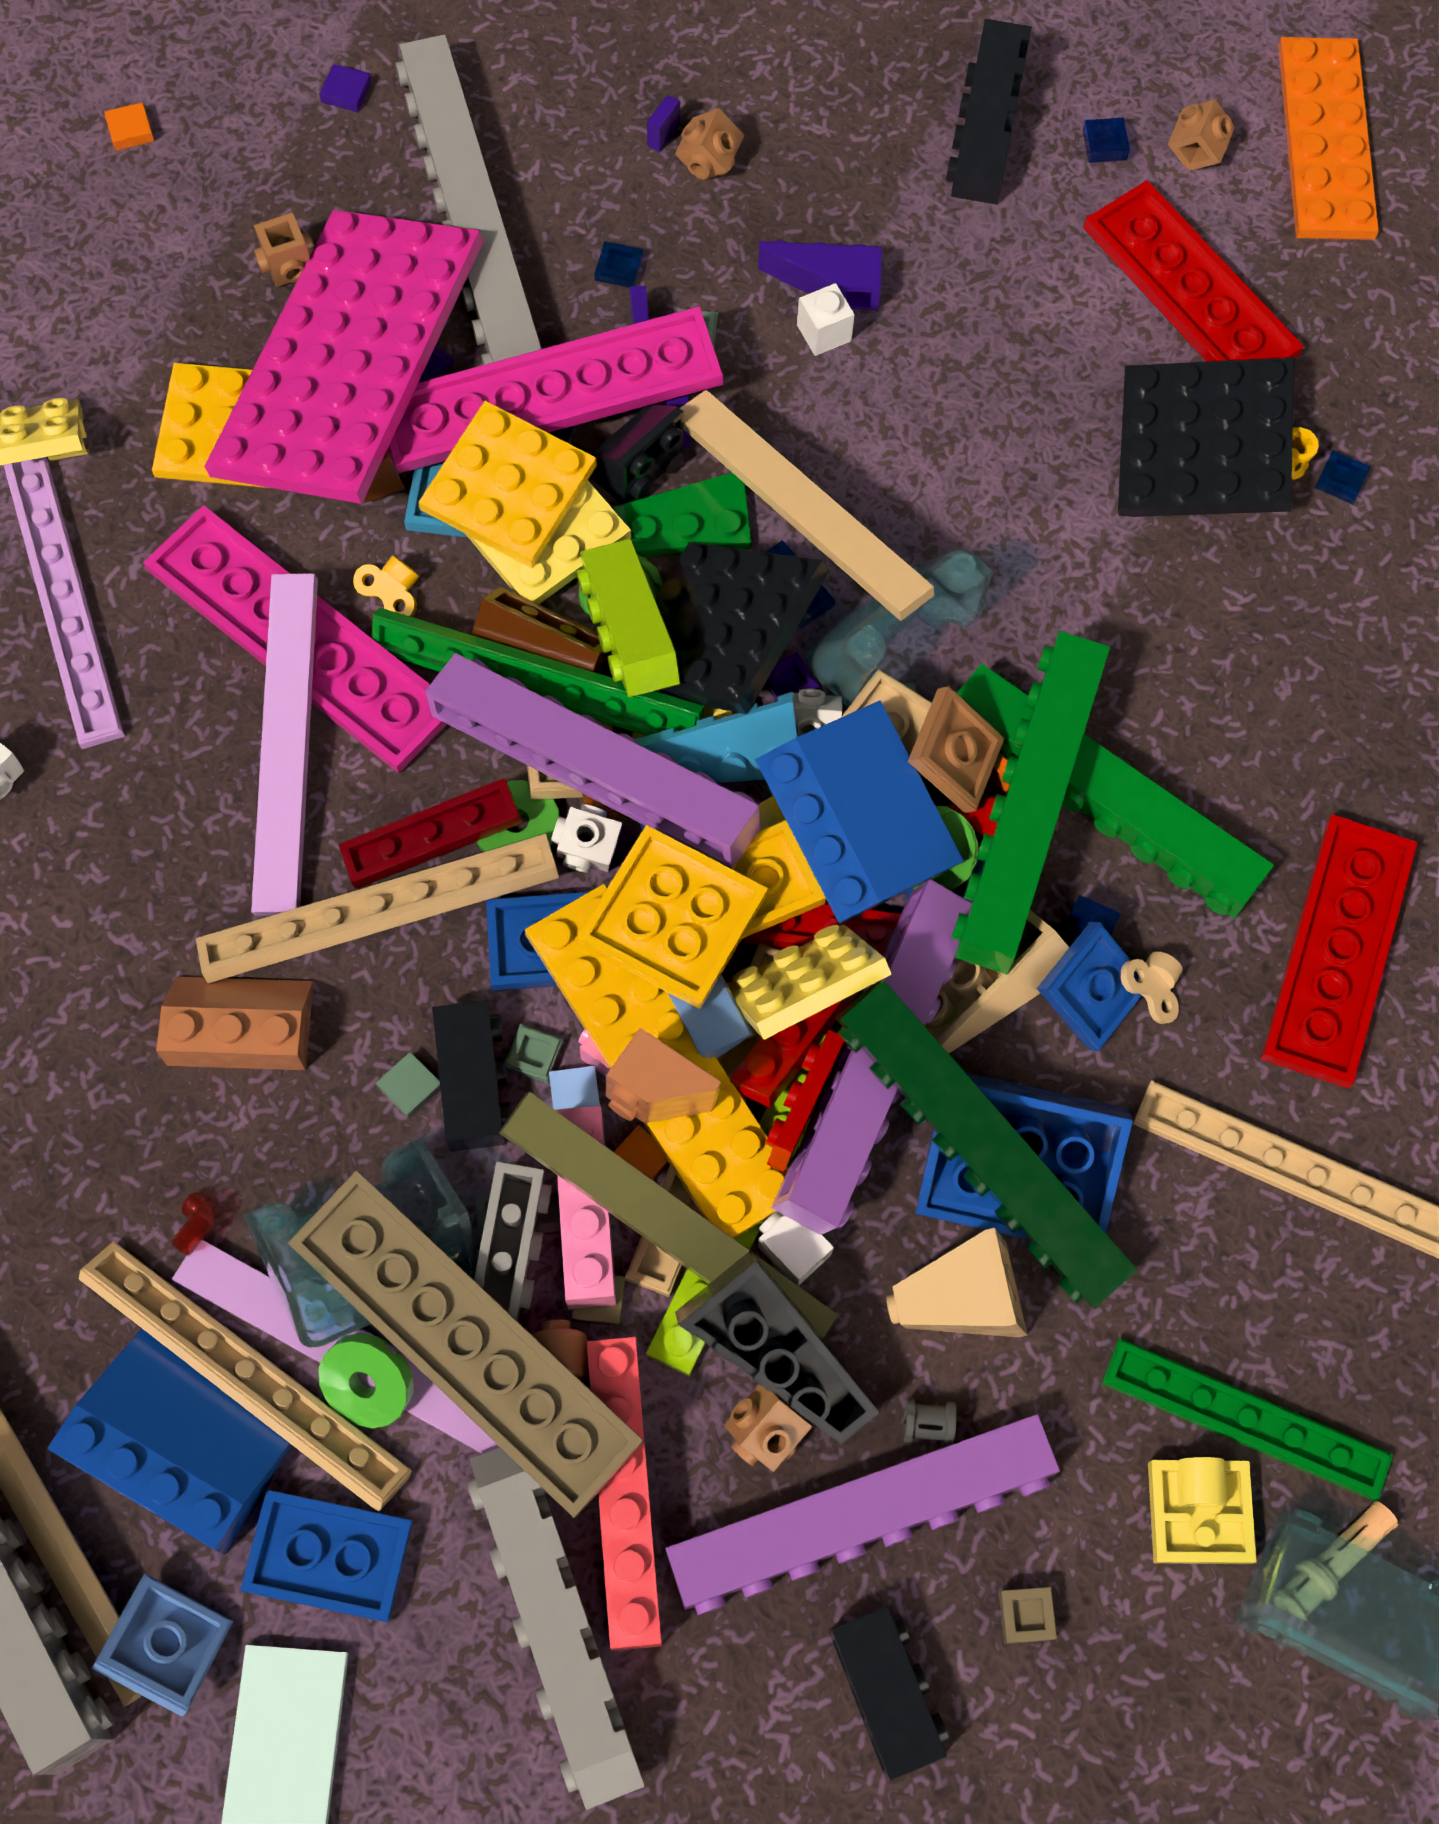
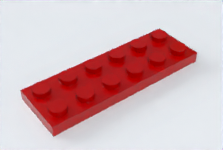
[1083,180,1304,362]
[1260,814,1417,1089]

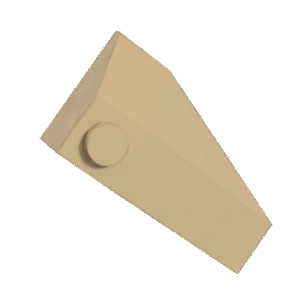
[925,910,1069,1054]

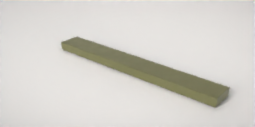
[499,1092,838,1338]

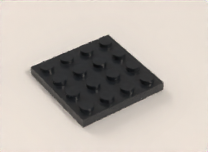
[1118,357,1294,517]
[608,542,829,714]

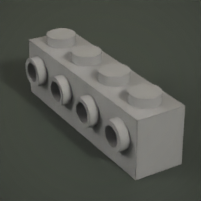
[474,1162,552,1329]

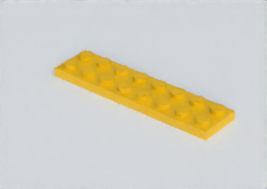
[525,884,788,1239]

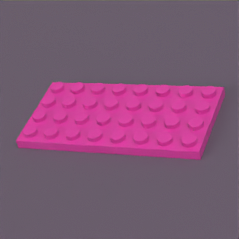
[204,210,484,504]

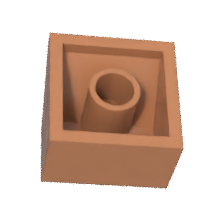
[606,1028,721,1123]

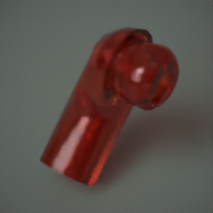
[171,1192,216,1256]

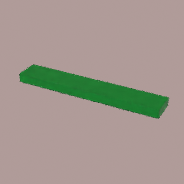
[1101,1338,1393,1502]

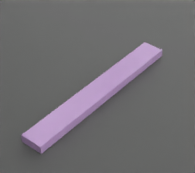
[4,457,125,749]
[251,573,318,916]
[172,1238,500,1454]

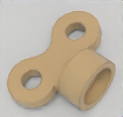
[1121,952,1183,1024]

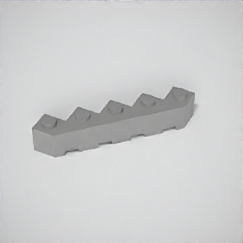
[466,1448,645,1810]

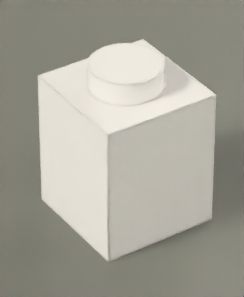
[797,283,855,356]
[757,1212,834,1286]

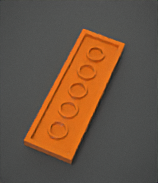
[1278,37,1379,240]

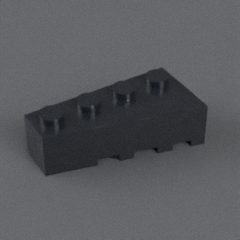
[946,19,1032,205]
[675,1250,880,1444]

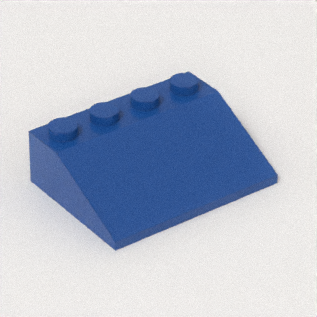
[755,700,964,924]
[915,1072,1133,1239]
[47,1328,293,1555]

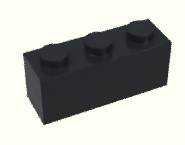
[432,1000,511,1152]
[828,1606,950,1781]

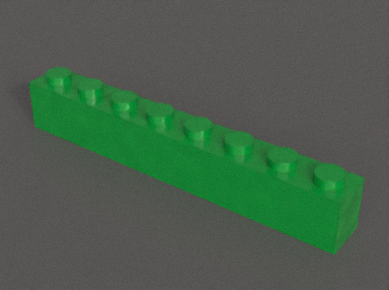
[951,631,1110,975]
[957,663,1274,919]

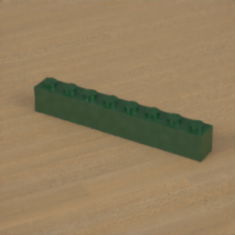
[835,980,1137,1309]

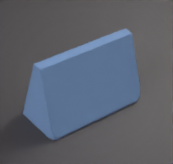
[668,974,753,1058]

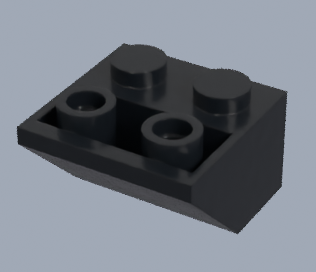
[590,405,684,504]

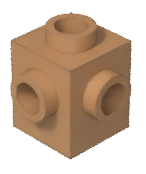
[1168,99,1235,170]
[675,108,745,180]
[254,212,315,287]
[724,1384,812,1472]

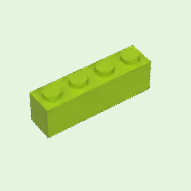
[576,539,680,698]

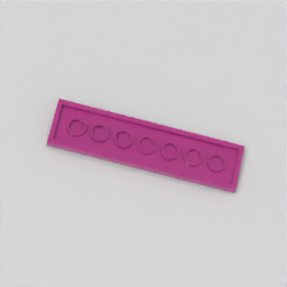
[389,306,724,473]
[143,505,447,774]

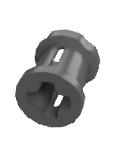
[903,1398,956,1446]

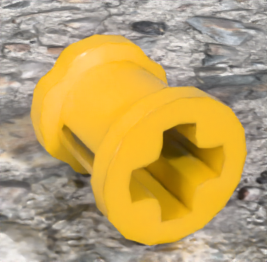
[1292,427,1319,479]

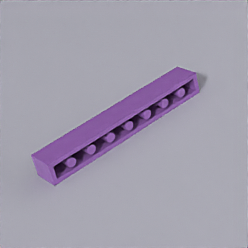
[425,653,760,869]
[771,879,971,1235]
[665,1414,1060,1616]

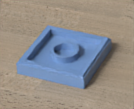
[91,1574,233,1717]

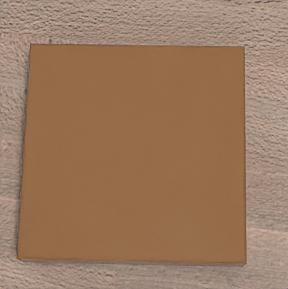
[907,686,1005,813]

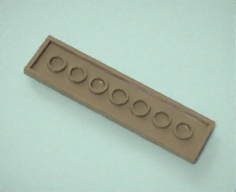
[288,1170,644,1518]

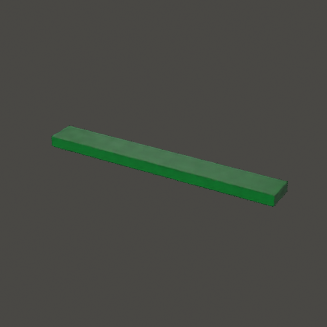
[372,607,705,736]

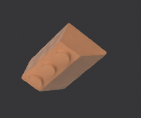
[156,977,314,1070]

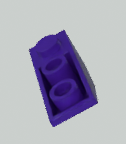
[758,240,882,310]

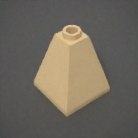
[886,1228,1028,1337]

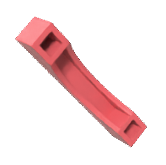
[587,1337,662,1651]

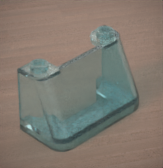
[805,550,993,711]
[244,1138,477,1348]
[1233,1509,1439,1721]

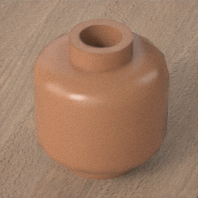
[532,1320,589,1382]

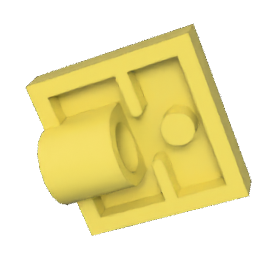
[0,398,89,465]
[1148,1457,1257,1564]

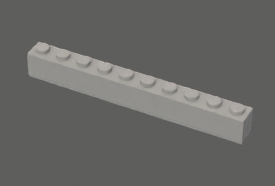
[395,34,541,365]

